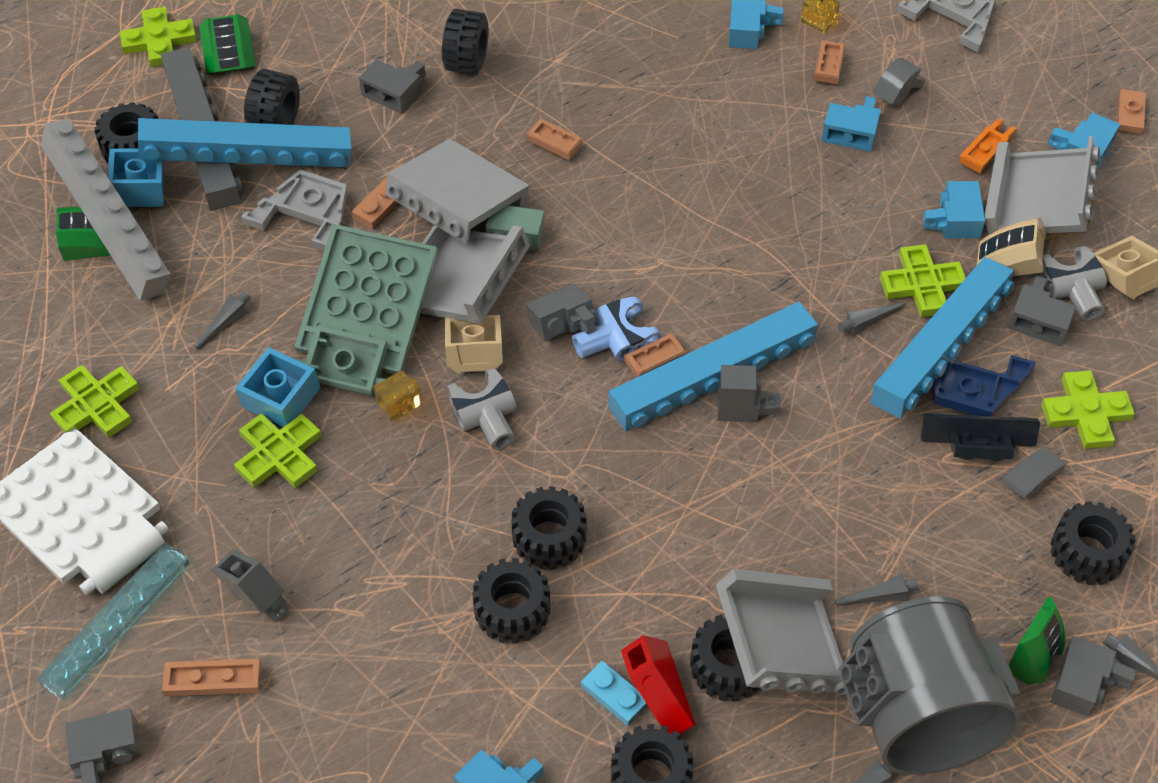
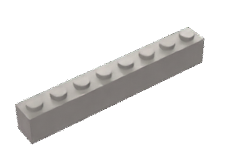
[41,119,170,301]

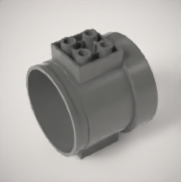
[838,596,1021,775]

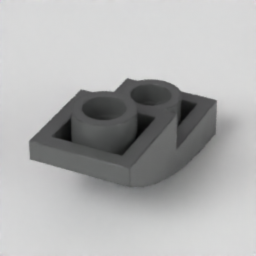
[1002,447,1066,499]

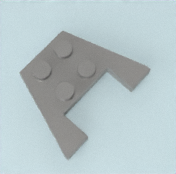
[897,0,995,52]
[241,170,348,251]

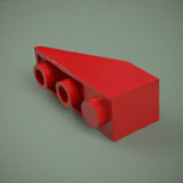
[621,635,696,735]

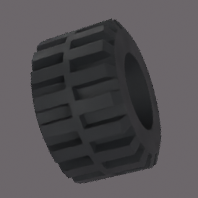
[442,8,489,75]
[244,68,300,125]
[94,102,159,163]
[511,486,587,569]
[1050,501,1136,585]
[472,558,551,644]
[690,614,760,702]
[611,724,694,783]

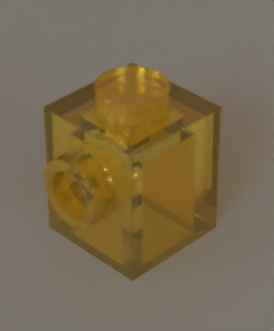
[801,0,841,34]
[373,370,421,421]

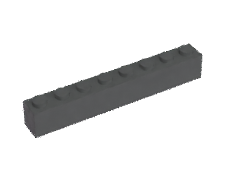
[160,47,243,211]

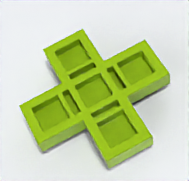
[120,7,197,67]
[880,244,966,317]
[50,365,140,438]
[1041,370,1135,449]
[234,413,322,488]

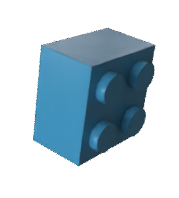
[107,149,165,207]
[235,347,321,427]

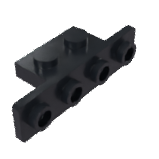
[921,414,1040,461]

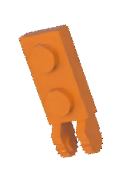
[959,118,1017,174]

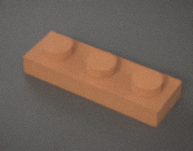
[352,164,403,230]
[162,658,261,696]

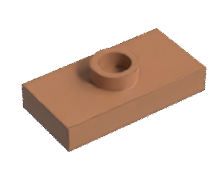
[813,41,846,84]
[1117,89,1146,135]
[527,119,583,160]
[624,333,687,378]

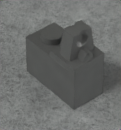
[359,59,426,114]
[1008,276,1076,346]
[526,284,597,341]
[717,365,781,422]
[212,549,289,622]
[1050,636,1136,716]
[65,708,141,783]

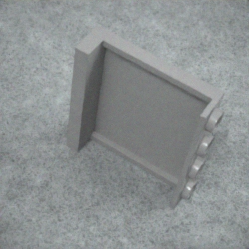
[985,136,1100,235]
[386,139,529,244]
[420,225,530,324]
[716,569,847,695]

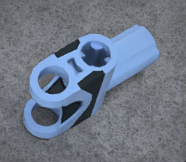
[572,297,662,361]

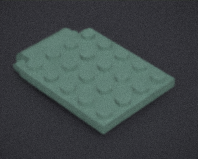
[294,224,439,396]

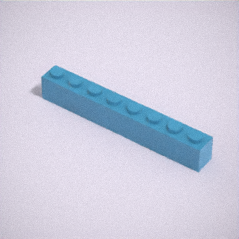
[138,118,351,168]
[871,257,1014,419]
[608,301,818,431]

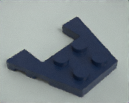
[932,355,1036,416]

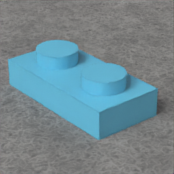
[581,661,647,726]

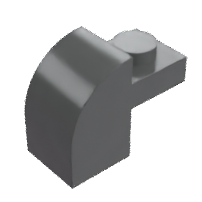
[873,58,925,105]

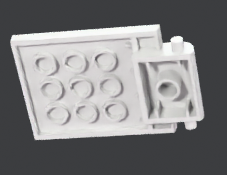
[0,428,169,595]

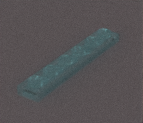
[36,543,189,700]

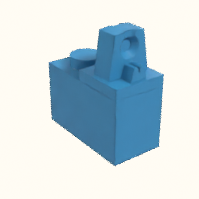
[729,0,783,49]
[821,96,881,152]
[1048,112,1120,169]
[923,181,985,238]
[454,749,544,783]

